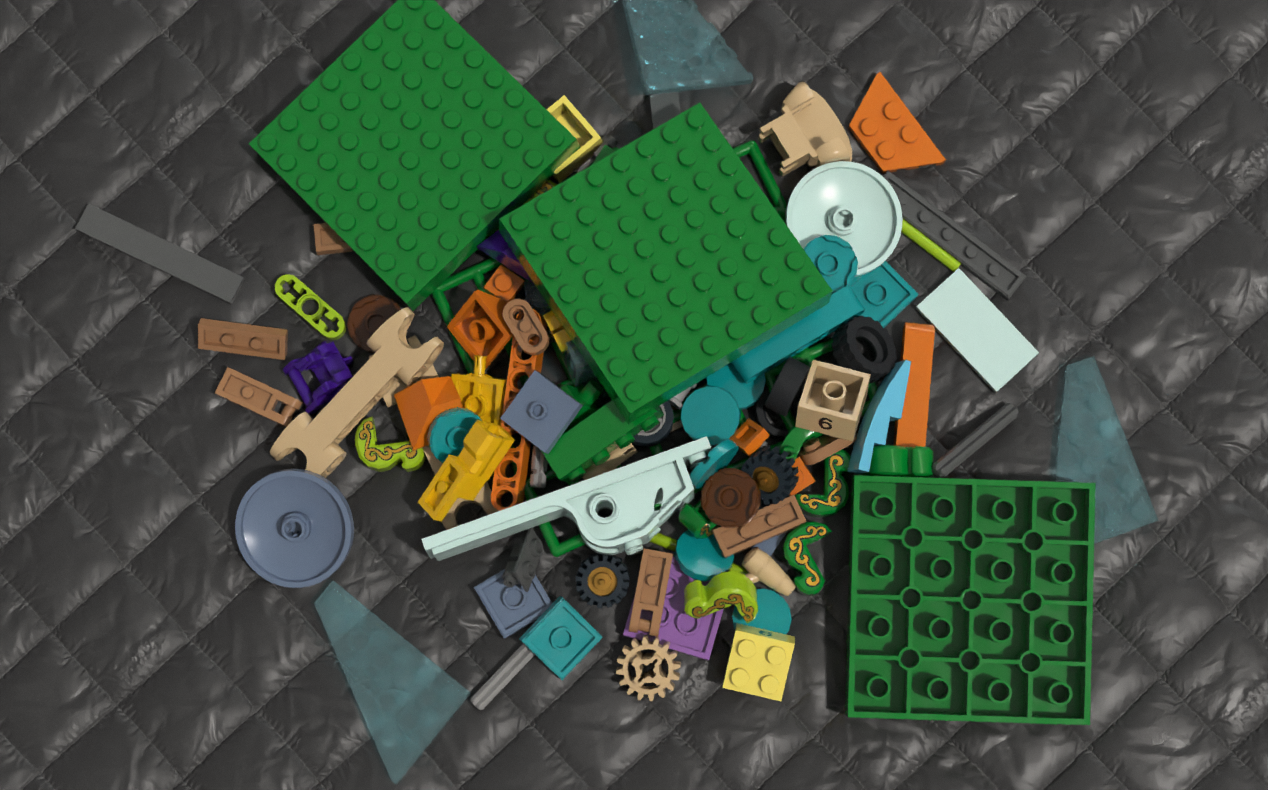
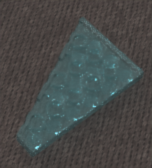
[622,0,754,95]
[1055,356,1158,544]
[314,581,471,785]

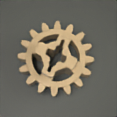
[616,635,681,701]

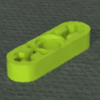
[275,274,346,340]

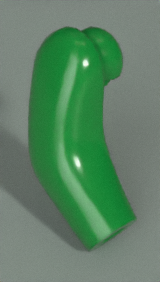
[779,426,822,461]

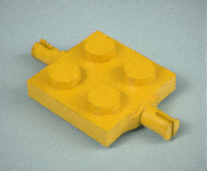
[451,355,507,426]

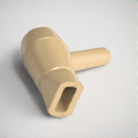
[742,547,796,596]

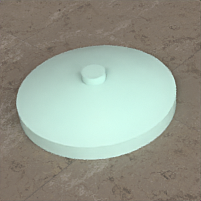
[785,161,903,277]

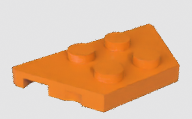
[848,72,946,174]

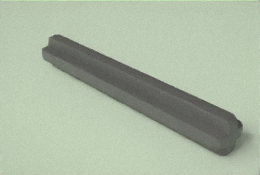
[932,403,1019,478]

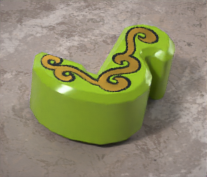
[355,417,426,472]
[684,571,758,623]

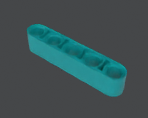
[732,285,865,383]

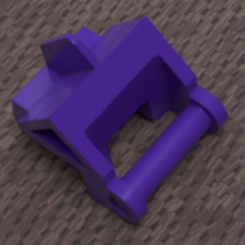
[282,341,354,415]

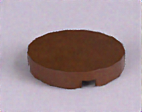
[347,295,401,353]
[701,468,761,528]

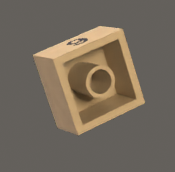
[795,360,871,441]

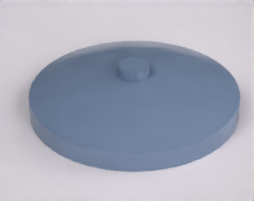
[235,469,354,588]

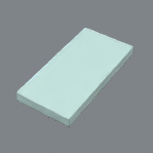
[915,268,1039,393]

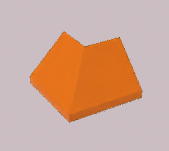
[447,290,515,370]
[394,376,463,451]

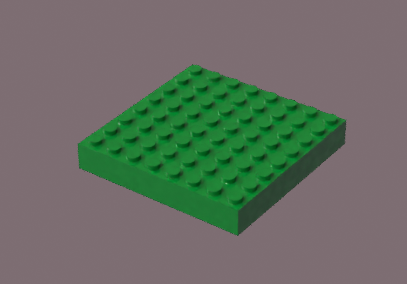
[249,0,580,311]
[499,103,833,424]
[845,475,1096,725]

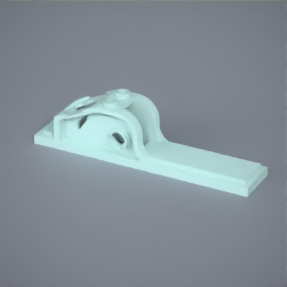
[421,436,711,561]

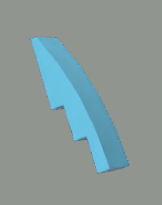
[847,360,911,474]

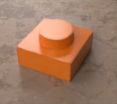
[483,265,525,302]
[729,418,770,457]
[789,456,816,496]

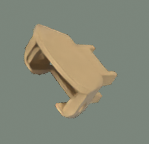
[758,81,852,177]

